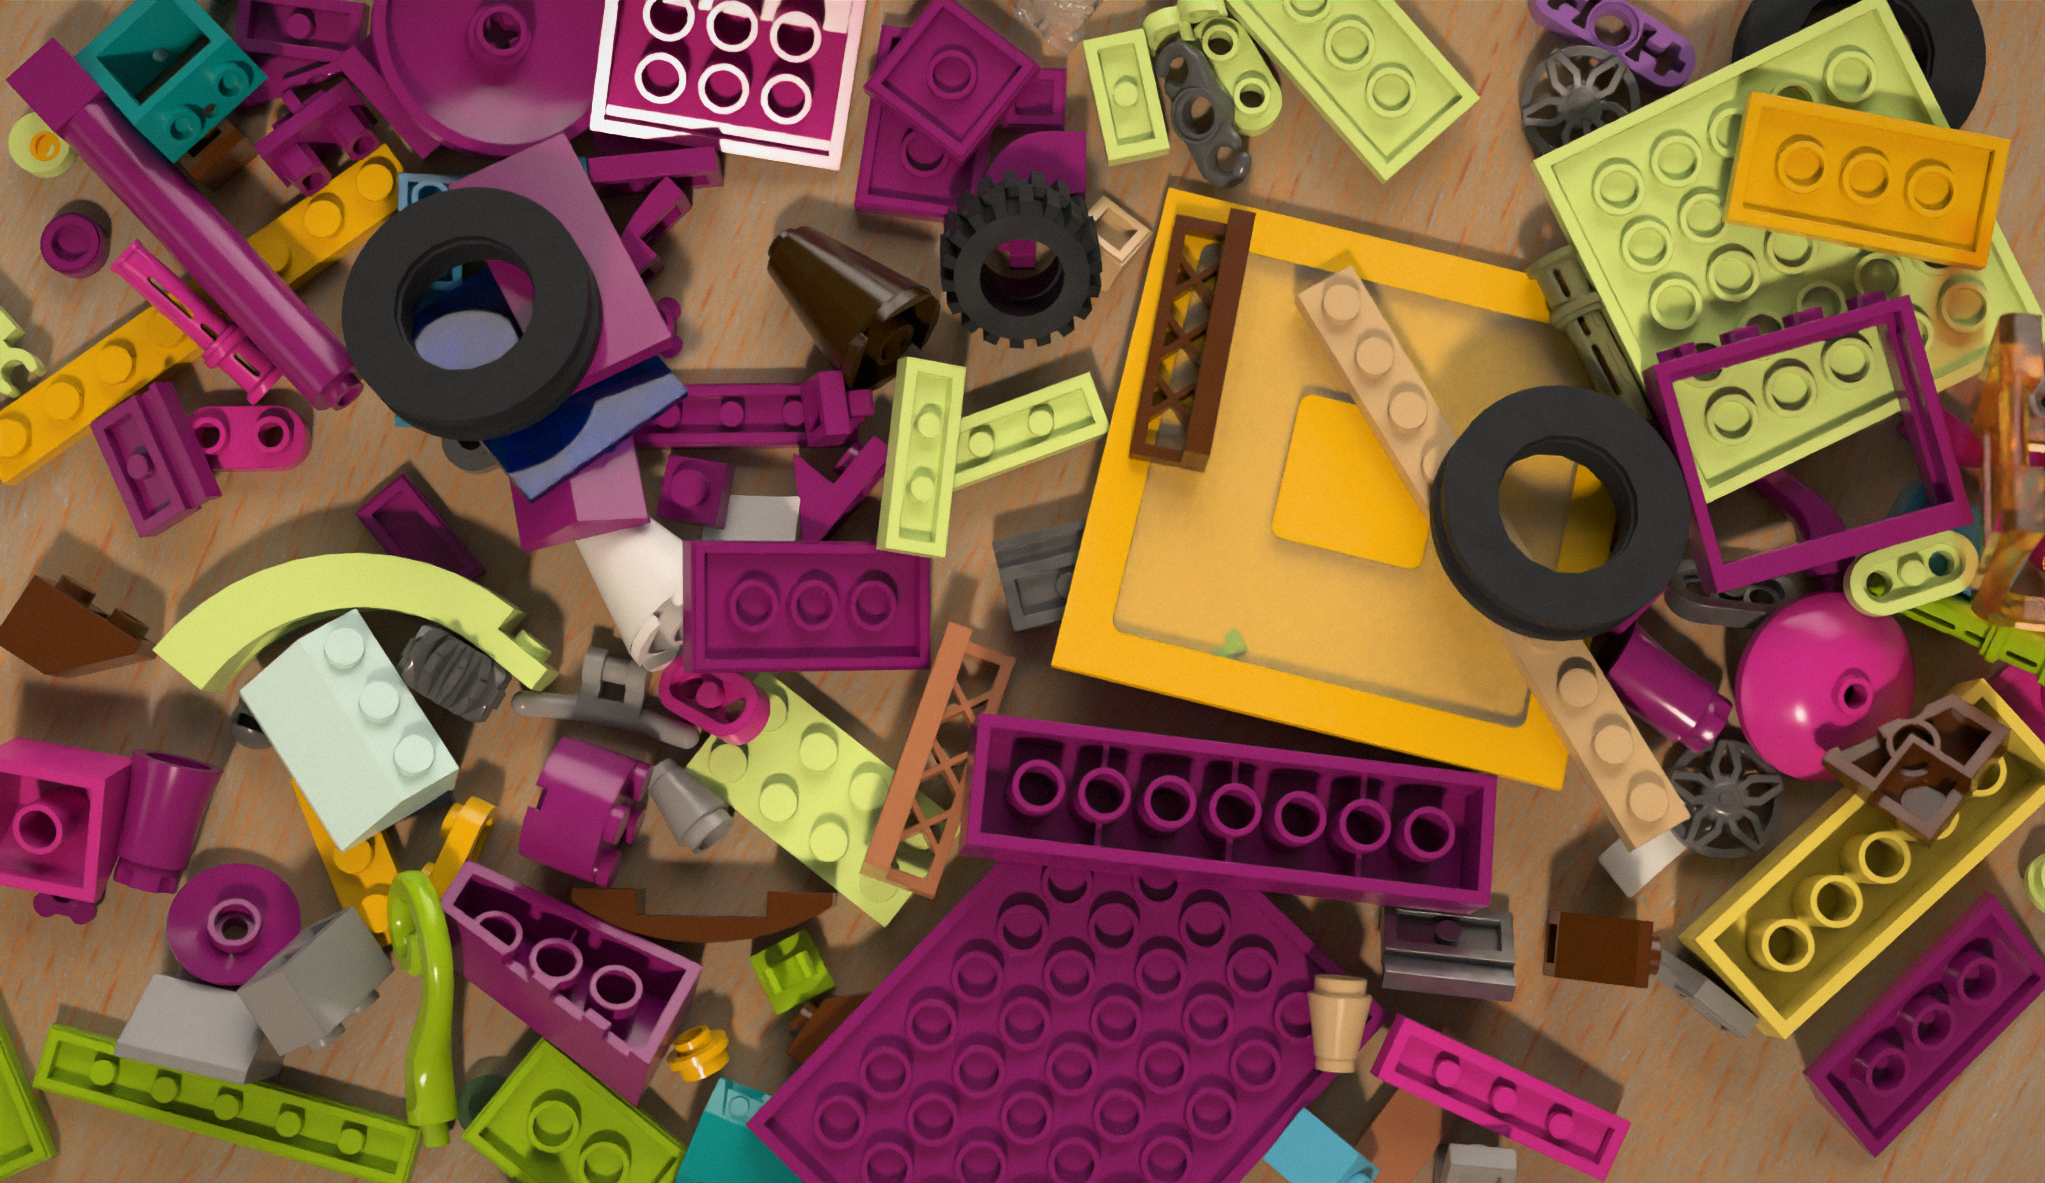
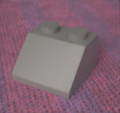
[113,963,285,1085]

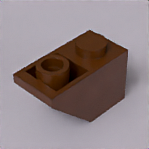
[0,574,158,679]
[1543,911,1661,989]

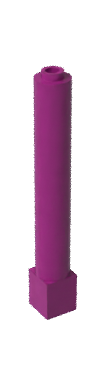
[6,37,364,411]

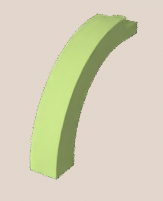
[152,553,560,693]

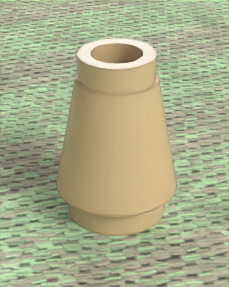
[1307,974,1373,1073]

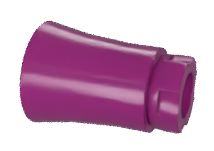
[1595,621,1733,753]
[113,749,224,894]

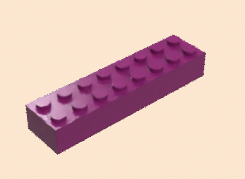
[957,713,1497,915]

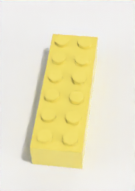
[1676,678,2045,1040]

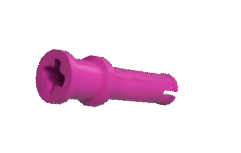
[109,239,283,406]

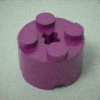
[519,737,654,888]

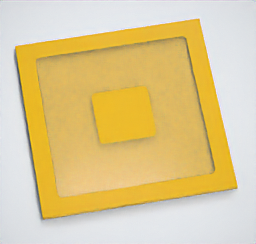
[1051,188,1641,791]

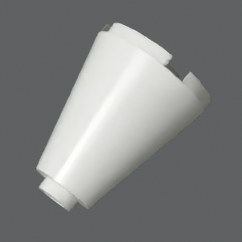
[575,517,683,672]

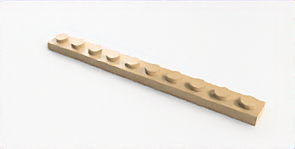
[1294,265,1692,852]

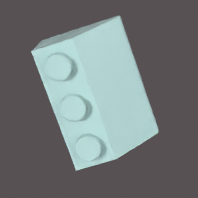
[240,608,459,854]

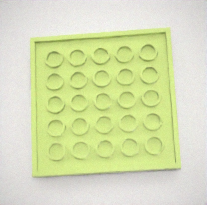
[1530,0,2045,504]

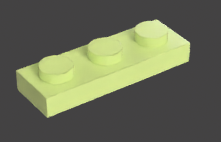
[876,356,967,559]
[953,372,1110,492]

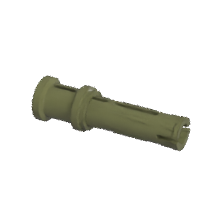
[1524,244,1654,423]

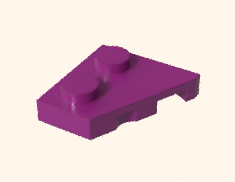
[233,0,370,111]

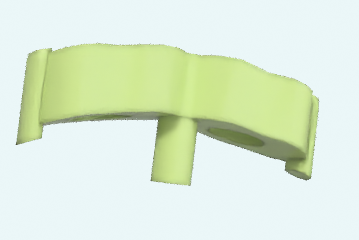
[1141,0,1228,58]

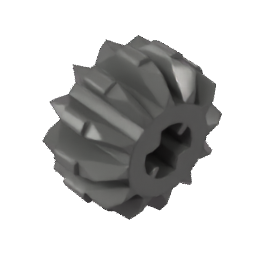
[396,625,512,723]

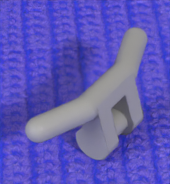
[511,646,700,749]

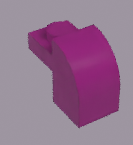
[987,131,1086,270]

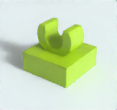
[749,928,836,1016]

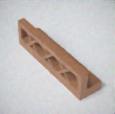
[859,621,1016,899]

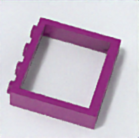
[1641,290,1974,595]

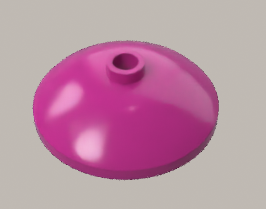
[1735,590,1916,782]

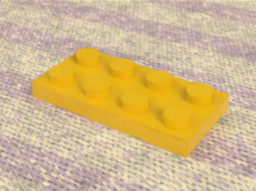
[1722,91,2011,271]

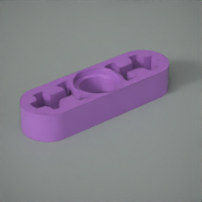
[1528,0,1696,95]

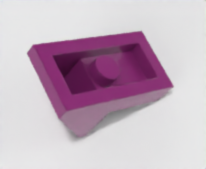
[793,435,888,541]

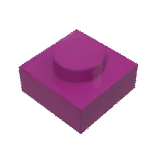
[656,455,736,530]

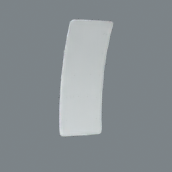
[702,495,800,541]
[1598,787,1712,898]

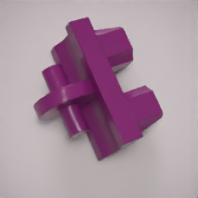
[253,79,381,197]

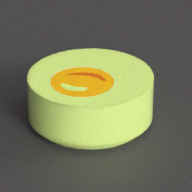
[8,112,77,178]

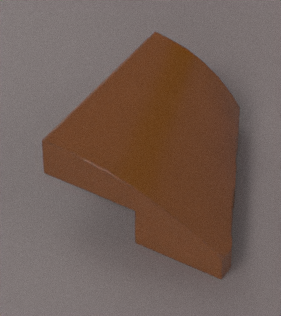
[1822,693,2011,849]

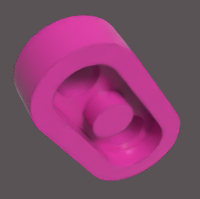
[188,405,312,472]
[658,654,770,745]

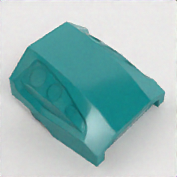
[674,1076,804,1183]

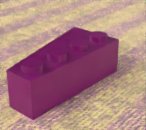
[440,859,703,1107]

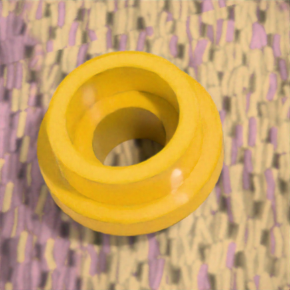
[666,1025,730,1082]

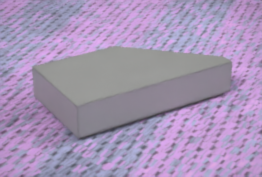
[1652,948,1760,1038]

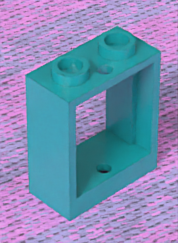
[74,0,268,164]

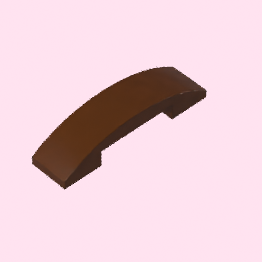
[571,887,837,943]

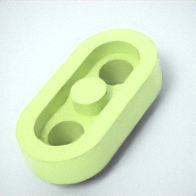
[1190,16,1282,137]
[1843,530,1979,617]

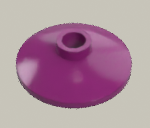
[167,863,301,986]

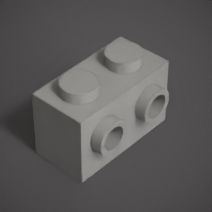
[236,905,395,1057]

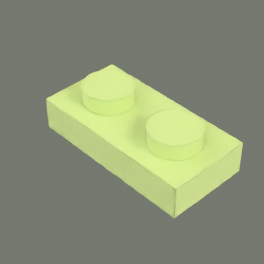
[1082,28,1170,167]

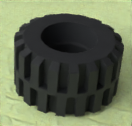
[940,170,1103,349]

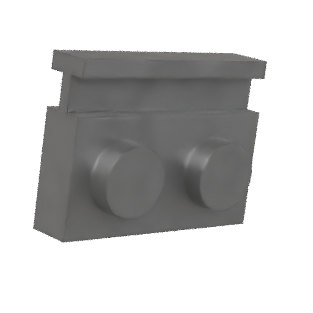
[992,519,1087,634]
[1380,905,1517,1002]

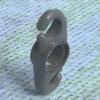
[1154,41,1251,188]

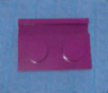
[89,382,223,538]

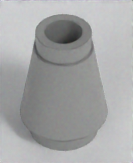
[648,758,734,854]

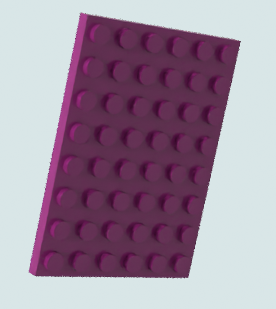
[745,861,1391,1183]

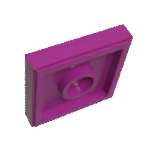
[863,0,1040,168]

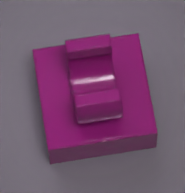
[800,370,875,448]

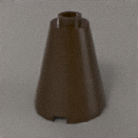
[767,226,941,391]

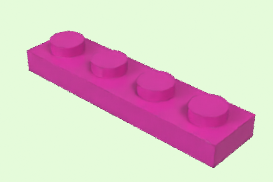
[1370,1013,1631,1182]

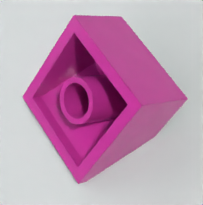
[0,737,132,903]

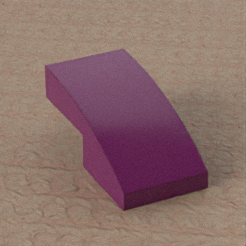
[620,175,692,287]

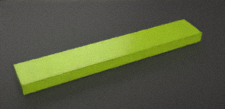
[32,1023,423,1183]

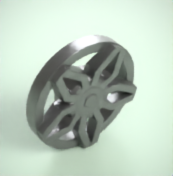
[1521,46,1641,154]
[1666,739,1784,860]

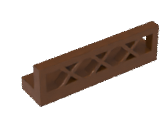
[1129,208,1256,473]

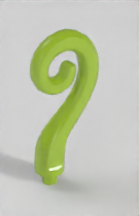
[387,870,460,1148]

